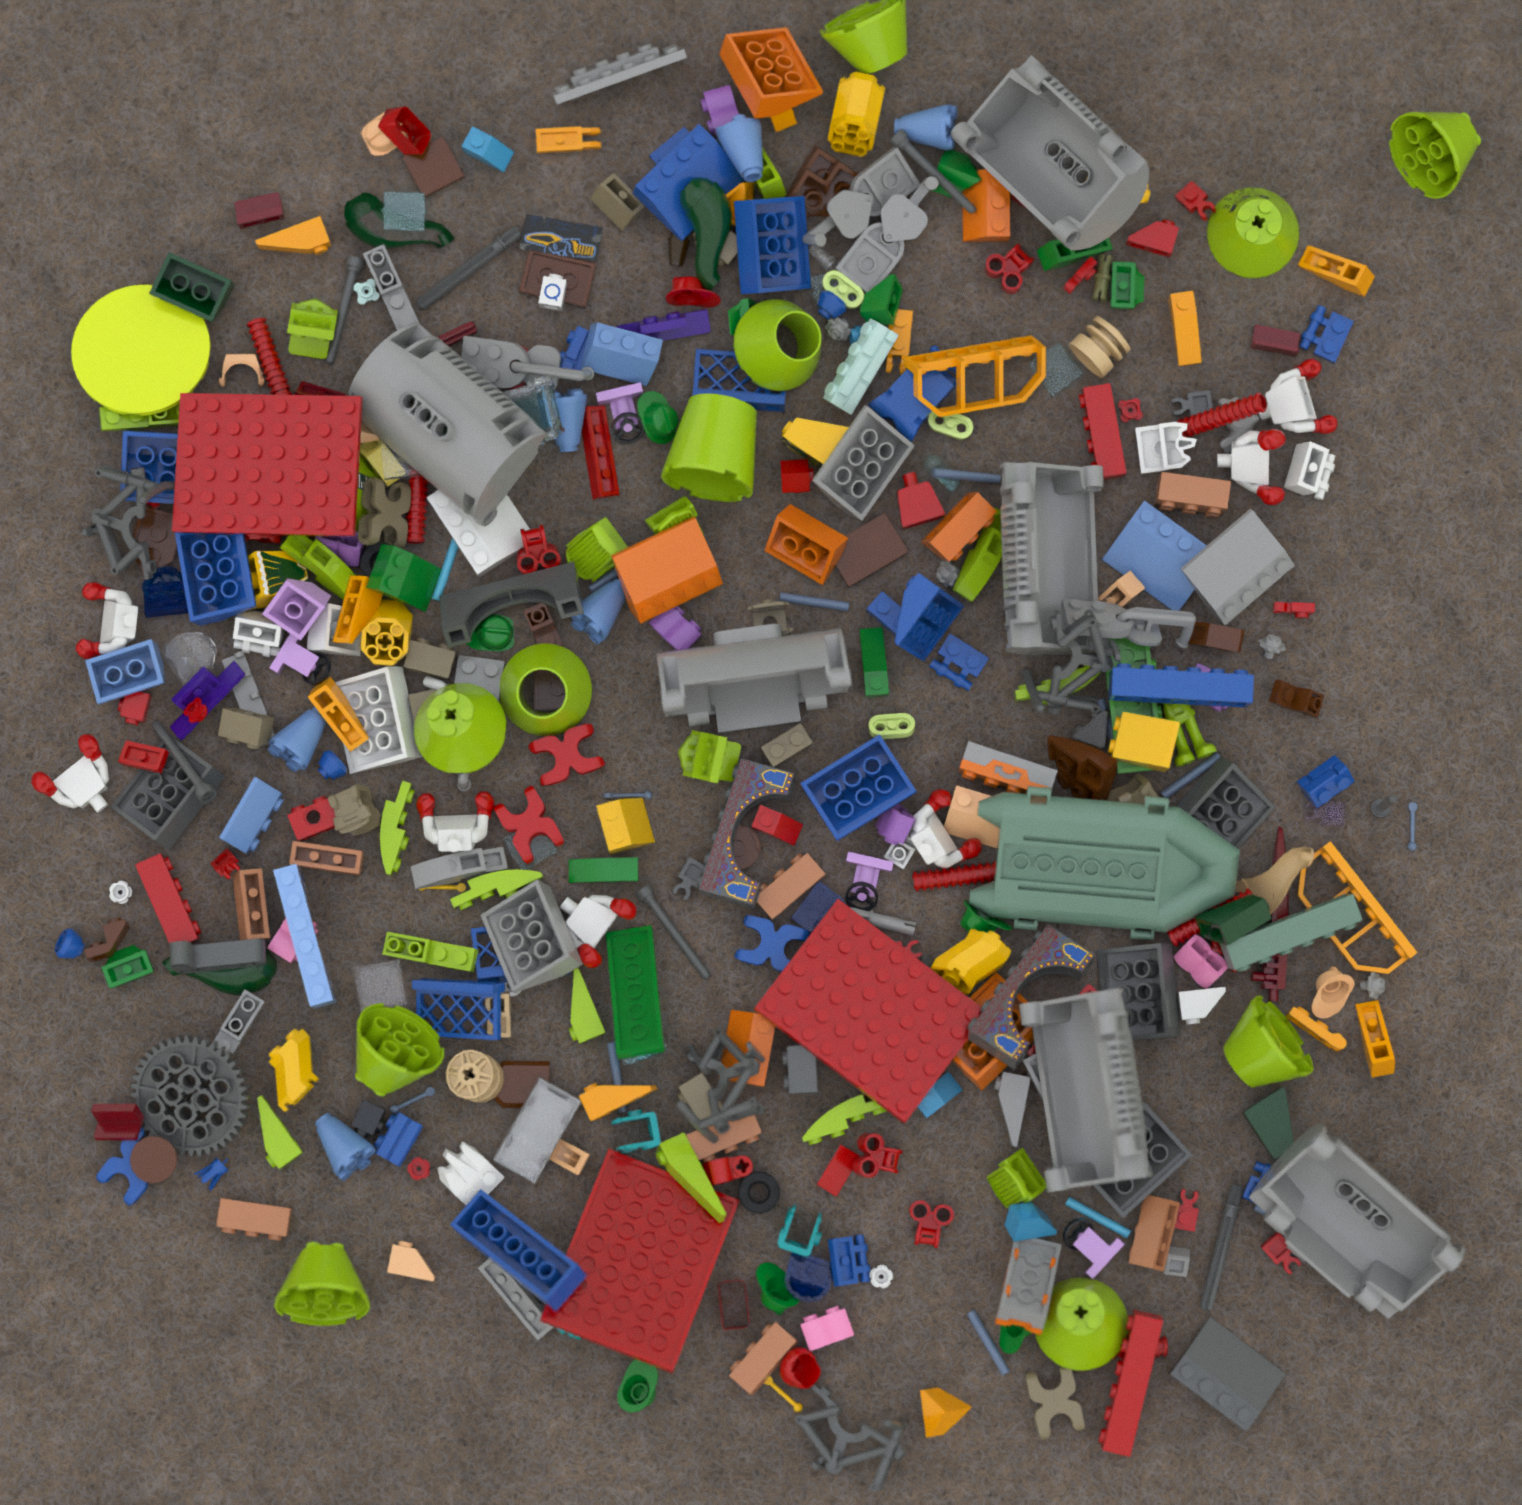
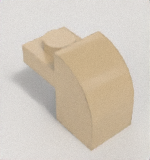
[485,991,511,1037]

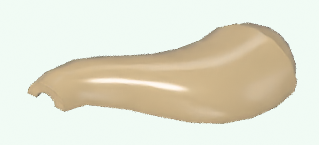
[1224,847,1314,915]

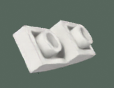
[884,826,916,869]

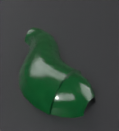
[680,177,732,291]
[344,192,455,249]
[162,947,277,995]

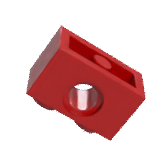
[287,796,335,842]

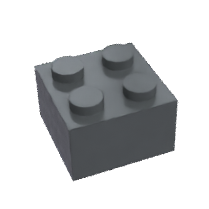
[782,1046,817,1095]

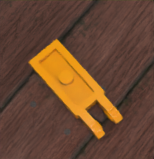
[536,126,601,153]
[886,309,913,374]
[1285,1007,1347,1052]

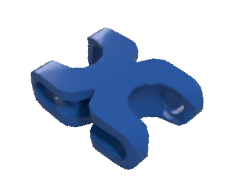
[734,915,811,972]
[96,1127,148,1206]

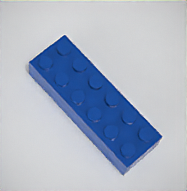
[1108,664,1254,708]
[450,1189,587,1312]

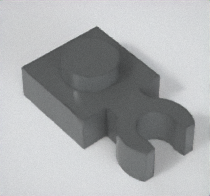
[1171,390,1213,416]
[673,857,706,901]

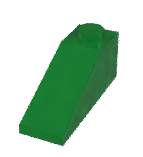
[1037,238,1113,272]
[859,627,889,698]

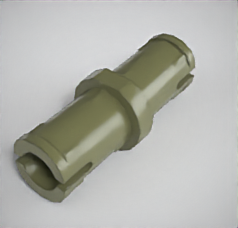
[1092,254,1113,303]

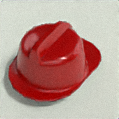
[665,276,721,308]

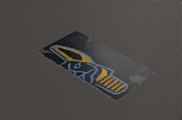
[519,214,603,262]

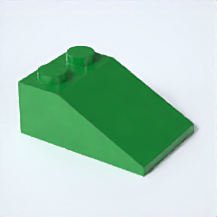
[366,544,441,612]

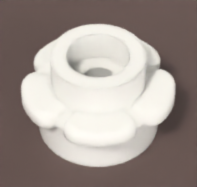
[109,881,132,904]
[870,1265,893,1288]

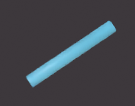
[431,538,459,601]
[1065,1197,1131,1238]

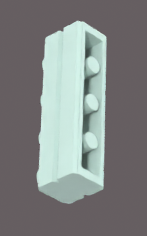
[823,319,899,415]

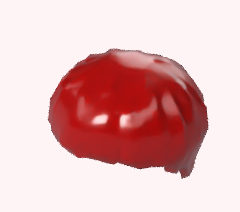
[779,1347,821,1389]

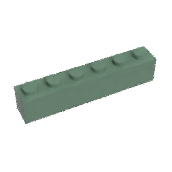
[1219,893,1362,972]

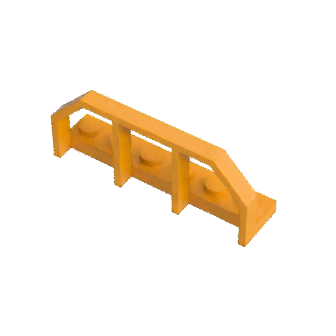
[904,335,1046,417]
[1297,841,1418,974]

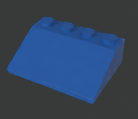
[632,124,744,241]
[734,196,811,294]
[120,430,178,504]
[175,533,256,626]
[895,573,965,662]
[800,734,917,841]

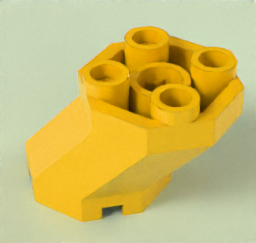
[827,72,885,157]
[361,599,413,666]
[930,929,1011,995]
[269,1029,320,1112]

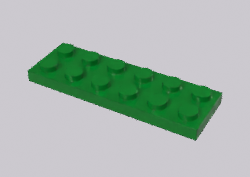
[606,925,665,1059]

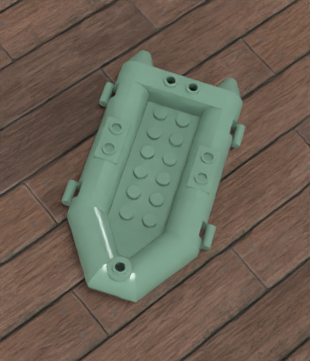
[969,786,1240,940]

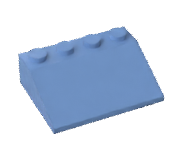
[1102,501,1207,611]

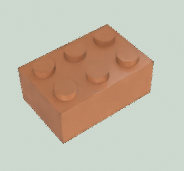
[1154,472,1231,518]

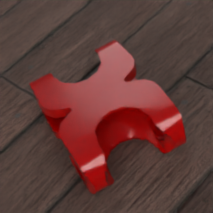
[528,724,606,787]
[494,785,564,865]

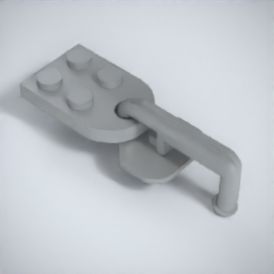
[802,147,920,247]
[835,176,939,293]
[462,335,594,393]
[1061,599,1196,649]
[454,655,505,791]

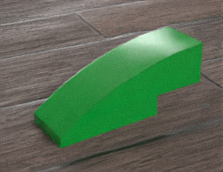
[569,857,638,883]

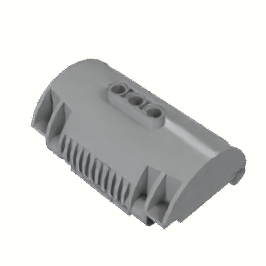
[950,55,1149,250]
[348,322,547,527]
[999,462,1110,655]
[657,624,852,733]
[1019,988,1153,1192]
[1249,1123,1465,1319]

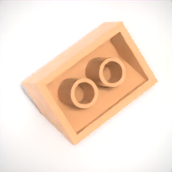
[944,785,999,849]

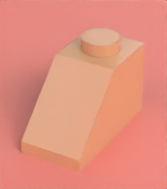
[1098,570,1145,607]
[387,1241,436,1281]

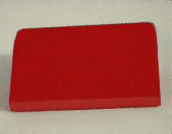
[816,1144,859,1197]

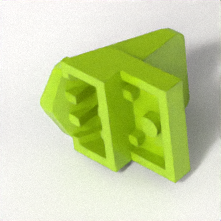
[287,298,338,359]
[645,496,704,536]
[565,517,628,583]
[678,730,741,783]
[987,1147,1047,1209]

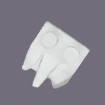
[1135,422,1197,474]
[437,1141,505,1205]

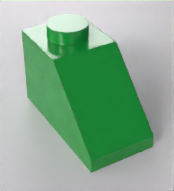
[860,274,903,325]

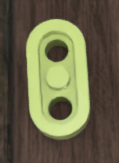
[822,270,864,309]
[928,412,973,440]
[869,713,915,739]

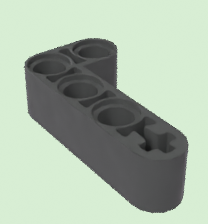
[169,939,266,974]

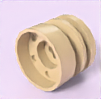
[1068,316,1130,378]
[446,1050,504,1103]

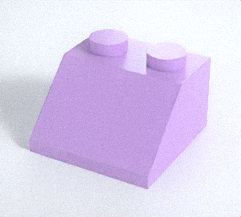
[262,578,331,640]

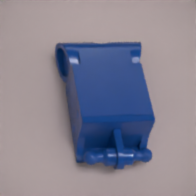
[868,345,956,443]

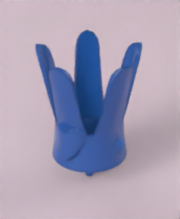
[194,1158,229,1191]

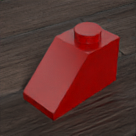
[1126,220,1179,258]
[751,805,803,846]

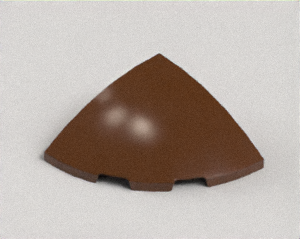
[786,145,865,217]
[1047,735,1118,800]

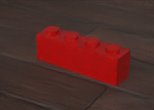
[1078,383,1126,480]
[135,853,202,943]

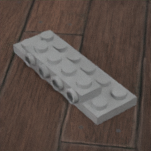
[551,44,687,104]

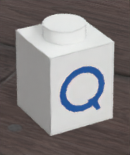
[539,274,567,311]

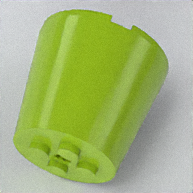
[661,394,757,502]

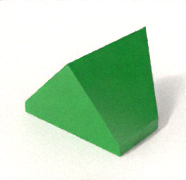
[931,149,982,198]

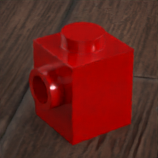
[780,459,814,493]
[118,692,152,726]

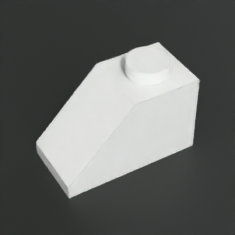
[1177,987,1226,1025]

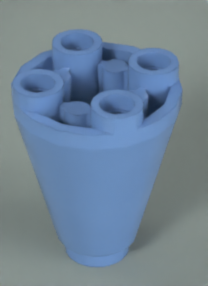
[894,104,957,151]
[715,114,763,182]
[541,388,587,452]
[570,579,626,644]
[267,707,326,772]
[315,1113,375,1181]

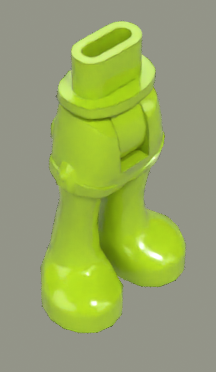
[1161,703,1217,767]

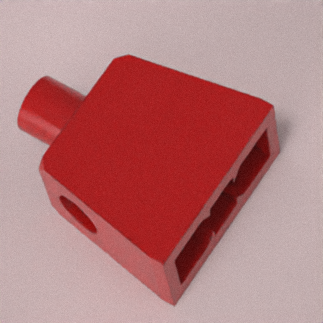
[897,472,945,530]

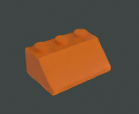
[962,169,1010,242]
[921,492,997,562]
[764,504,848,585]
[718,1010,775,1087]

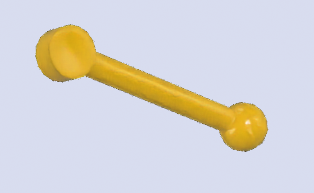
[418,883,466,892]
[764,1376,803,1412]

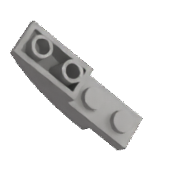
[363,244,419,330]
[410,847,508,890]
[206,990,265,1071]

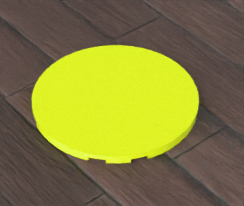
[71,285,211,416]

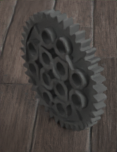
[130,1034,251,1157]

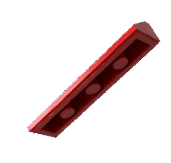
[582,405,620,500]

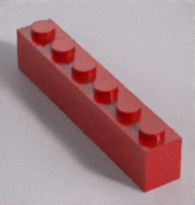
[1098,1309,1163,1457]

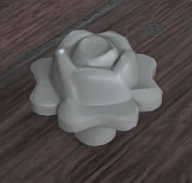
[825,317,851,341]
[936,561,960,588]
[1258,634,1286,659]
[1360,971,1385,1000]

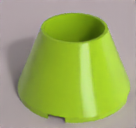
[820,0,907,74]
[734,299,821,391]
[499,643,592,736]
[1223,995,1313,1088]

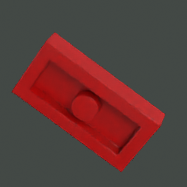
[118,740,169,774]

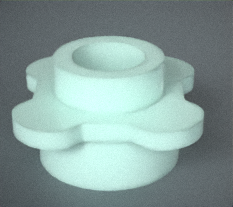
[354,279,379,305]

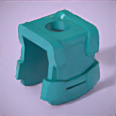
[611,1109,661,1154]
[778,1203,822,1256]

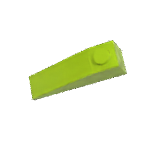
[656,1133,726,1223]

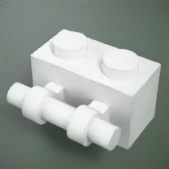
[1284,441,1335,500]
[233,610,285,657]

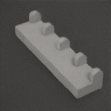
[222,651,275,737]
[478,1259,554,1341]

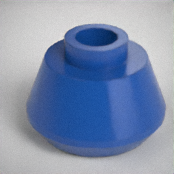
[817,290,847,320]
[317,750,347,780]
[55,928,84,959]

